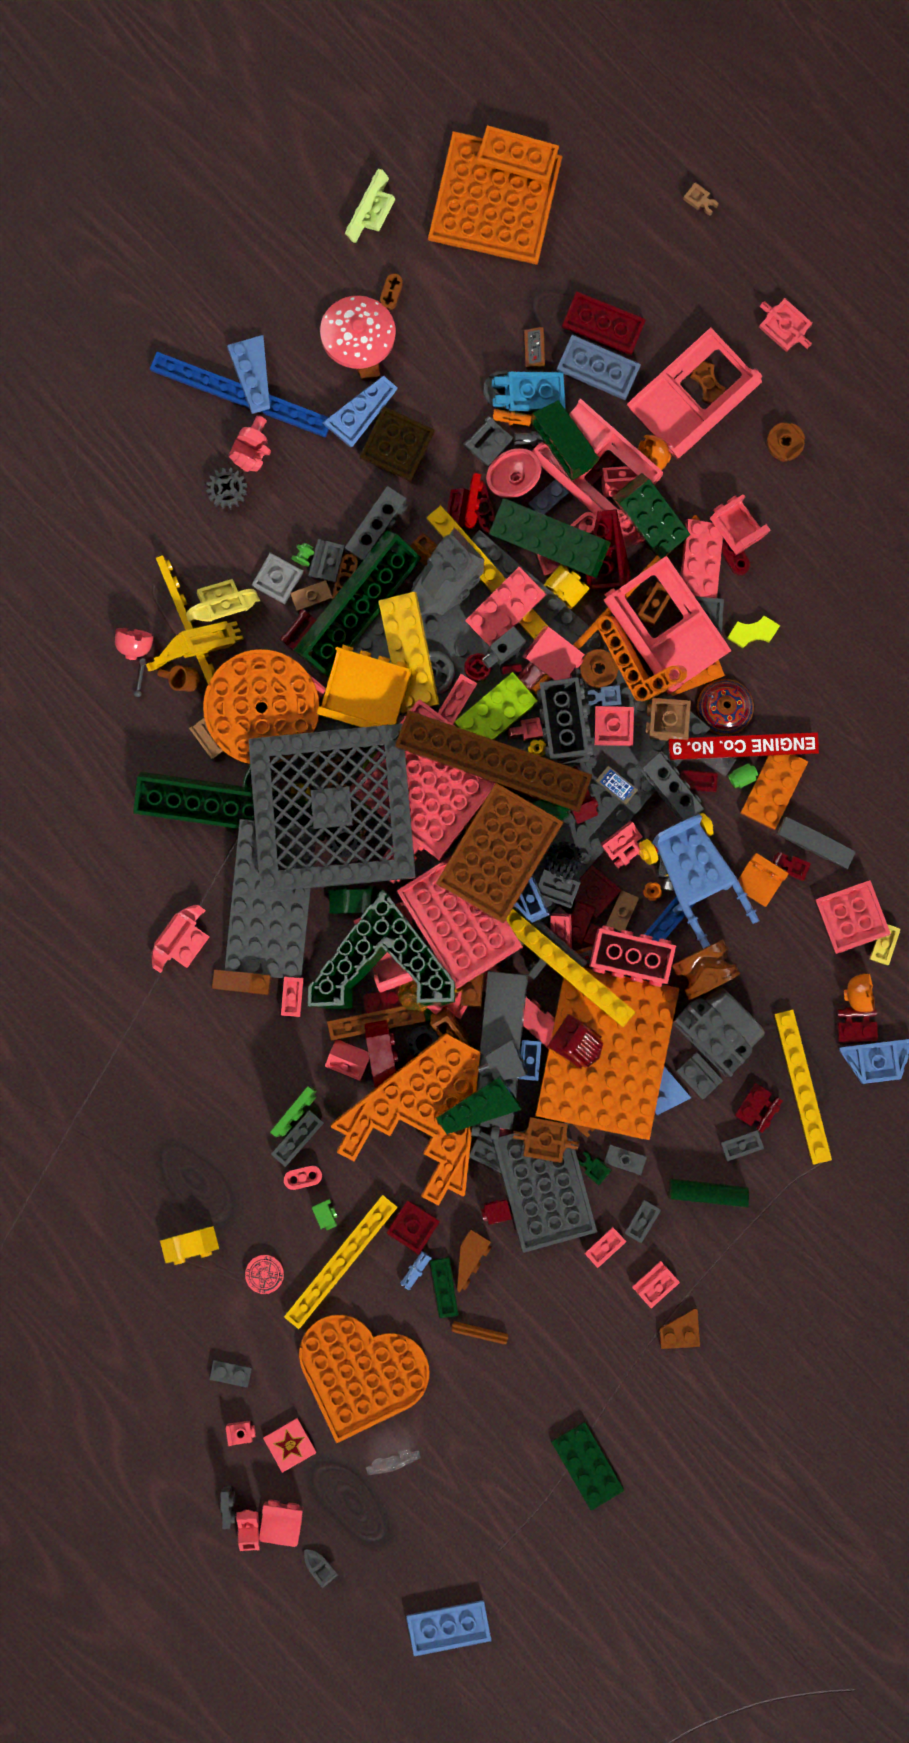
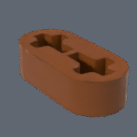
[380,274,403,310]

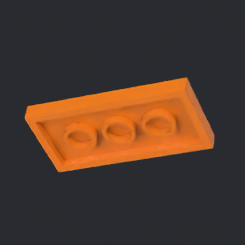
[477,125,559,184]
[740,755,809,830]

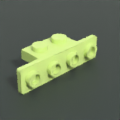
[345,169,395,243]

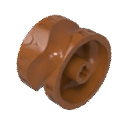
[672,939,741,1000]

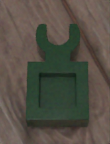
[578,1151,612,1186]

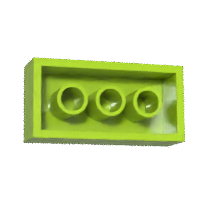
[454,672,538,740]

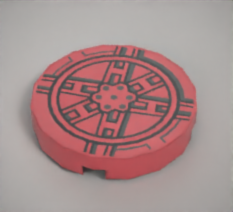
[245,1255,284,1294]

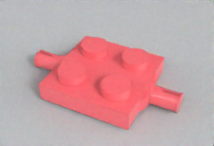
[759,299,813,352]

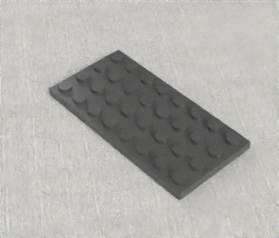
[225,819,317,979]

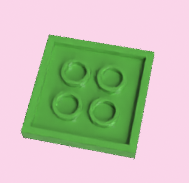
[270,1086,317,1137]

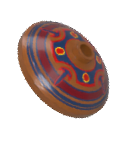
[697,679,754,736]

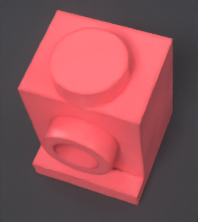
[226,1420,256,1446]

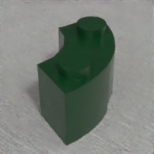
[329,886,381,914]

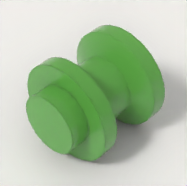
[291,543,314,567]

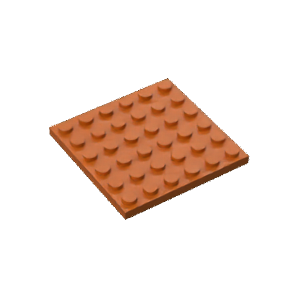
[428,132,562,265]

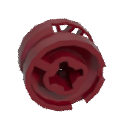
[464,653,491,682]

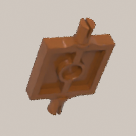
[512,1117,579,1163]

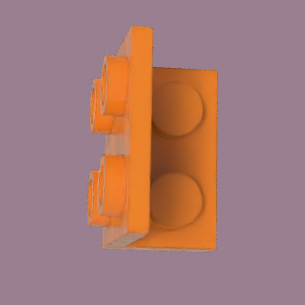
[738,853,789,907]

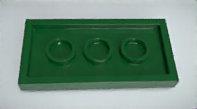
[551,1421,624,1511]

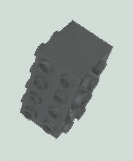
[537,677,593,765]

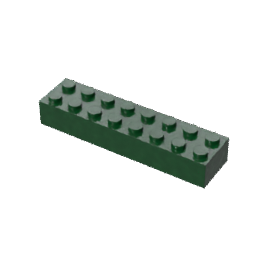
[294,531,422,677]

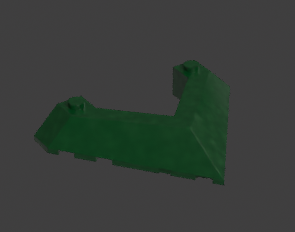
[308,889,455,1009]

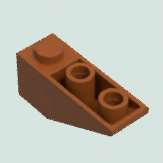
[457,1229,492,1292]

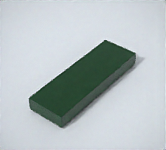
[430,1257,459,1319]

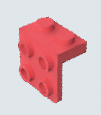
[259,1500,304,1547]

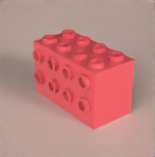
[589,926,676,987]

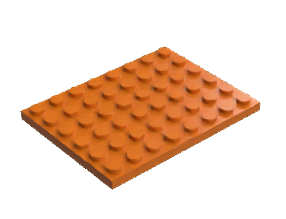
[535,967,679,1140]

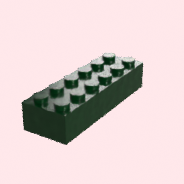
[489,498,611,578]

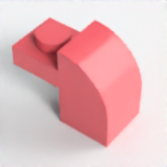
[237,1510,260,1551]

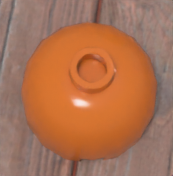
[638,435,671,471]
[844,974,875,1012]

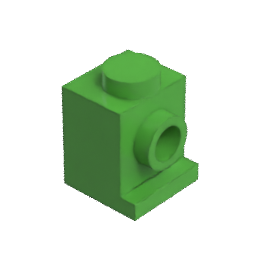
[312,1199,338,1230]

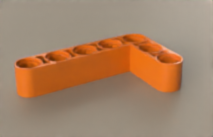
[597,616,687,701]

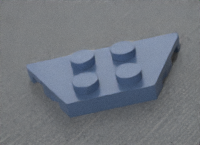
[839,1039,909,1084]

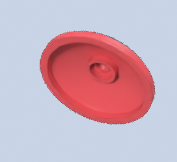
[486,448,541,498]

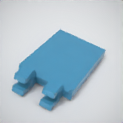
[491,372,565,411]

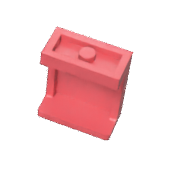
[710,494,770,555]
[522,626,585,681]

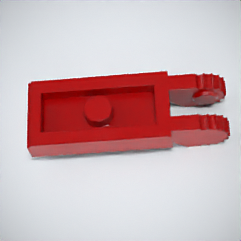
[464,473,483,529]

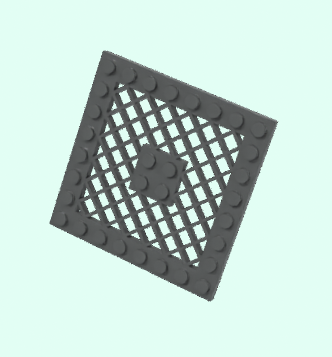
[249,724,416,893]

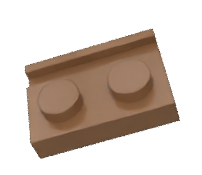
[189,718,224,760]

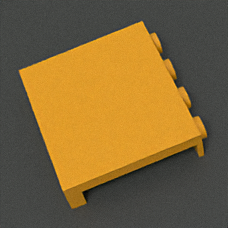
[317,645,412,727]

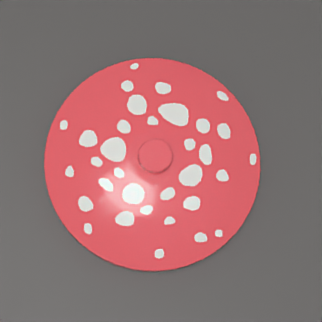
[320,296,396,369]

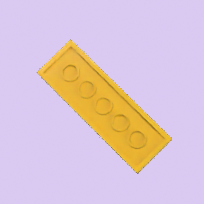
[379,592,440,713]

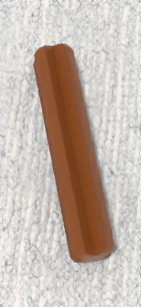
[451,1321,508,1345]

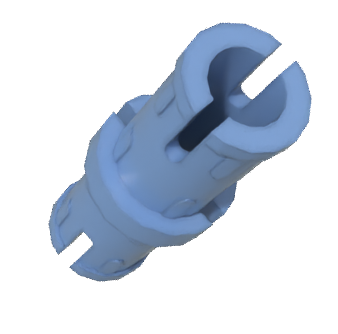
[400,1251,432,1290]

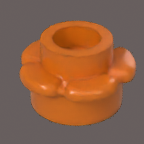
[643,882,662,901]

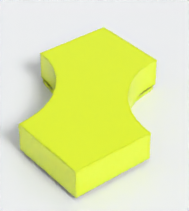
[727,616,780,648]

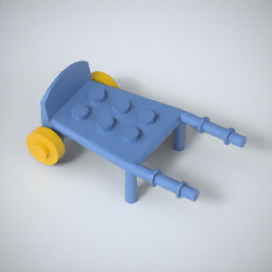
[639,813,760,949]

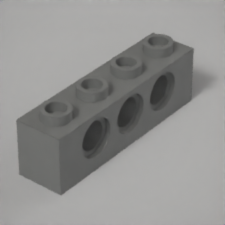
[345,486,407,563]
[636,750,704,822]

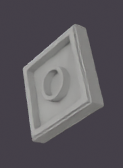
[252,553,303,604]

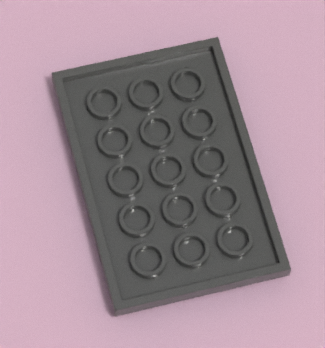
[492,1121,597,1253]

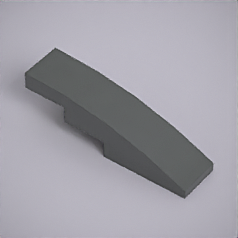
[777,817,856,869]

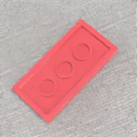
[680,519,723,598]
[465,566,547,646]

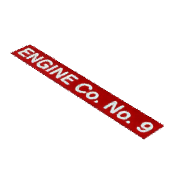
[669,733,819,760]

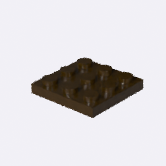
[360,406,435,482]

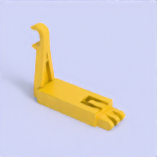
[146,621,244,671]

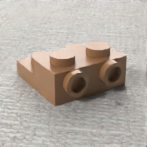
[646,698,691,741]

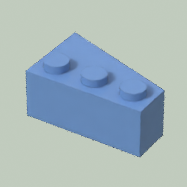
[515,875,550,922]

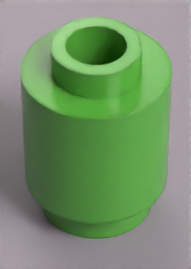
[728,763,758,788]

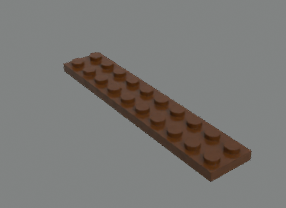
[395,710,592,812]

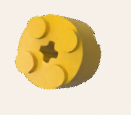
[544,564,589,609]

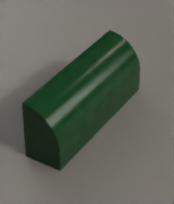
[531,400,599,480]
[668,1178,749,1207]

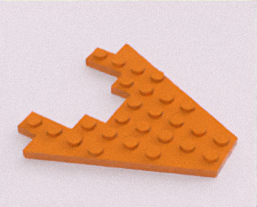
[330,1033,481,1206]

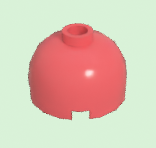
[115,628,154,660]

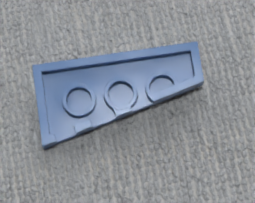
[227,335,270,414]

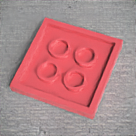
[816,880,891,954]

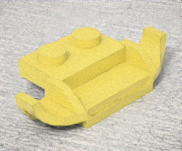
[186,579,260,622]

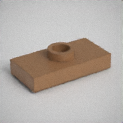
[290,580,332,612]
[606,890,639,932]

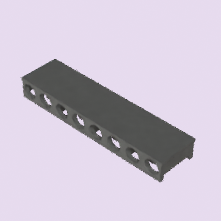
[476,971,528,1130]

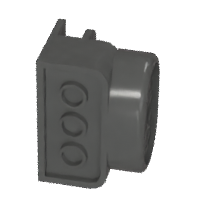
[673,986,765,1077]

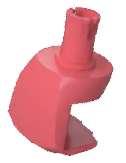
[229,416,271,472]

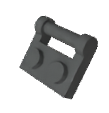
[463,416,513,467]

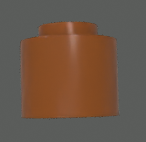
[158,666,200,692]

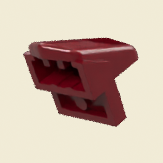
[547,1014,603,1069]

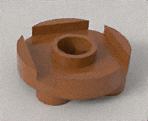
[766,423,805,462]
[580,649,619,688]

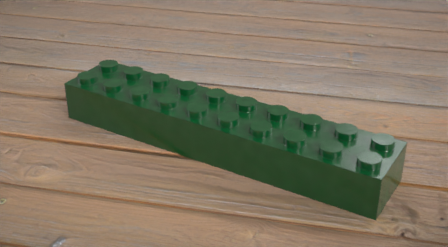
[133,771,326,841]

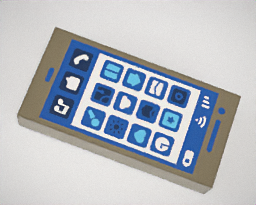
[596,766,638,805]

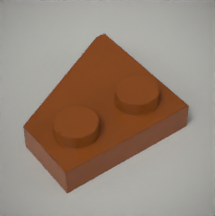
[659,1308,700,1349]

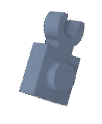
[587,685,621,706]

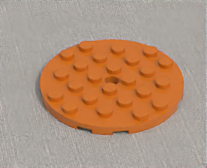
[203,649,319,764]

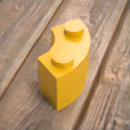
[160,1226,219,1265]

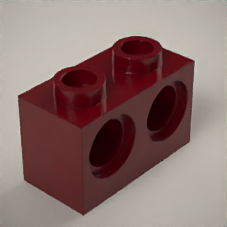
[481,1198,512,1225]

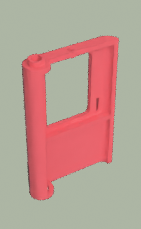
[604,556,731,695]

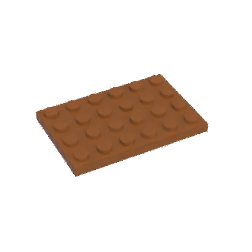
[436,783,563,924]

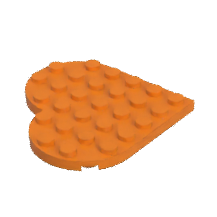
[299,1314,429,1443]

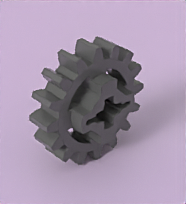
[206,468,248,510]

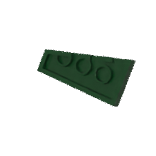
[436,1076,522,1134]

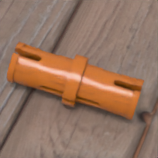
[493,408,532,427]

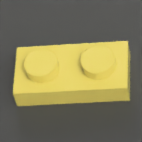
[870,924,901,966]

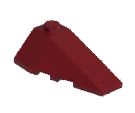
[586,509,631,589]

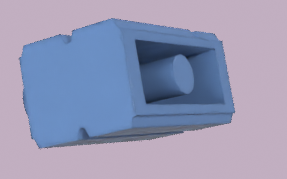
[518,1040,541,1081]

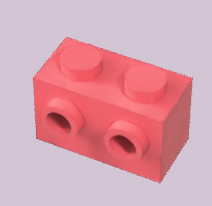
[601,466,638,497]

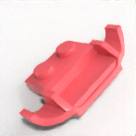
[152,905,209,973]

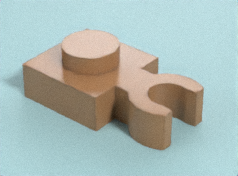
[683,183,718,216]

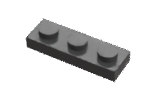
[271,1110,324,1167]

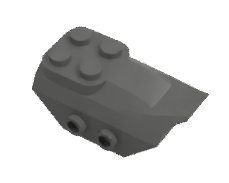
[411,527,484,615]

